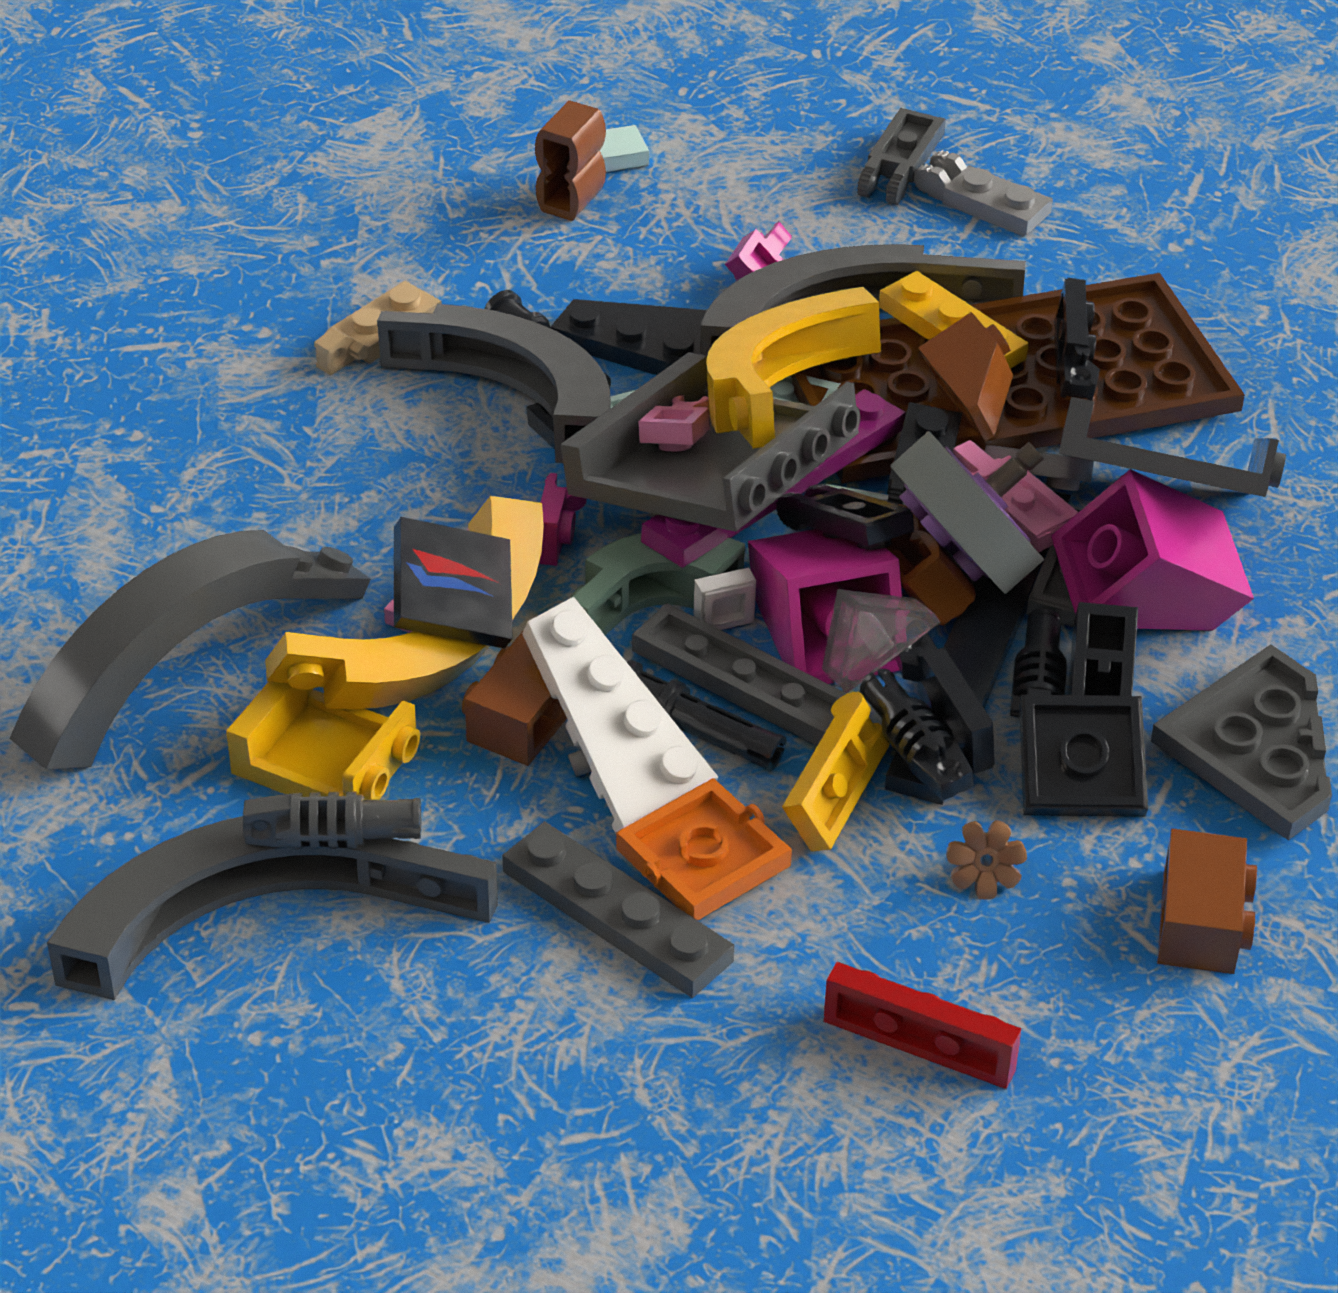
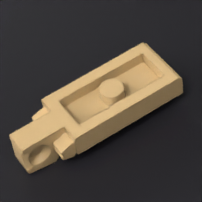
[314,281,442,375]

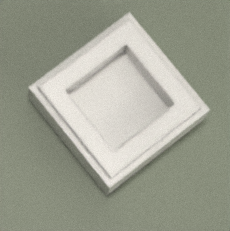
[694,568,756,630]

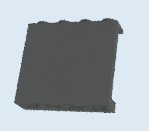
[561,353,860,532]
[1058,397,1286,497]

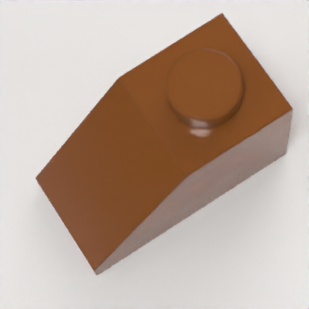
[918,312,1013,442]

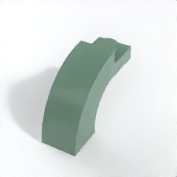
[570,533,745,635]

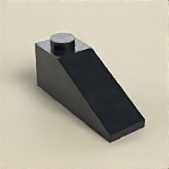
[1068,602,1138,696]

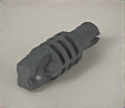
[242,791,422,850]

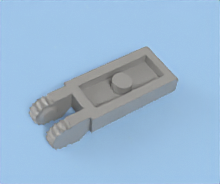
[913,150,1053,237]

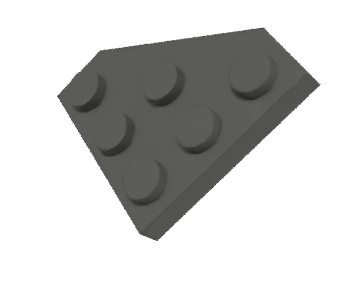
[1150,644,1332,840]

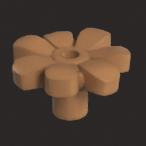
[946,820,1027,899]

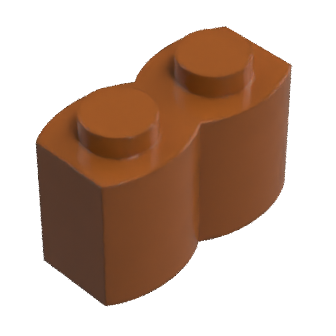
[535,100,606,221]
[885,504,976,626]

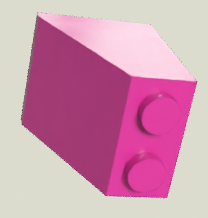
[1051,469,1254,631]
[748,529,905,684]

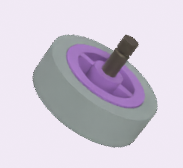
[890,431,1045,594]

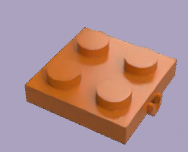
[616,778,792,921]

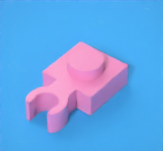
[638,395,710,452]

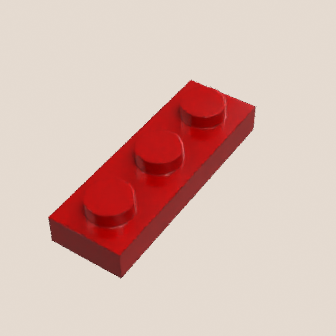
[823,962,1022,1089]

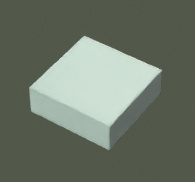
[600,125,649,172]

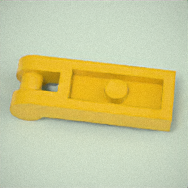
[782,692,890,852]

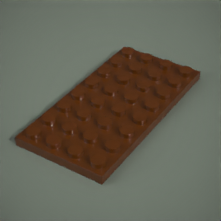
[790,273,1245,484]

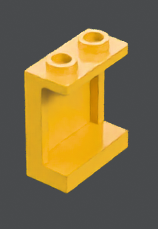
[226,682,420,800]

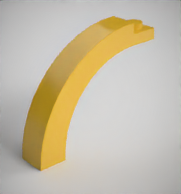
[706,287,881,449]
[265,496,544,710]

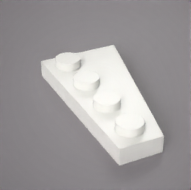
[522,597,718,834]

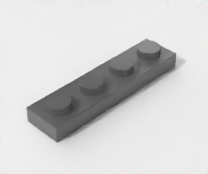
[632,603,847,746]
[502,821,734,998]

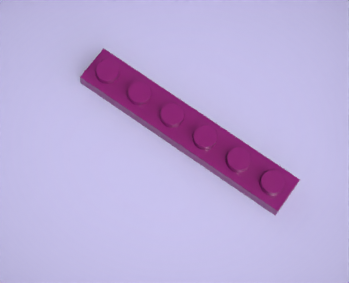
[641,389,906,568]

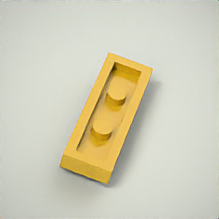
[879,271,1028,369]

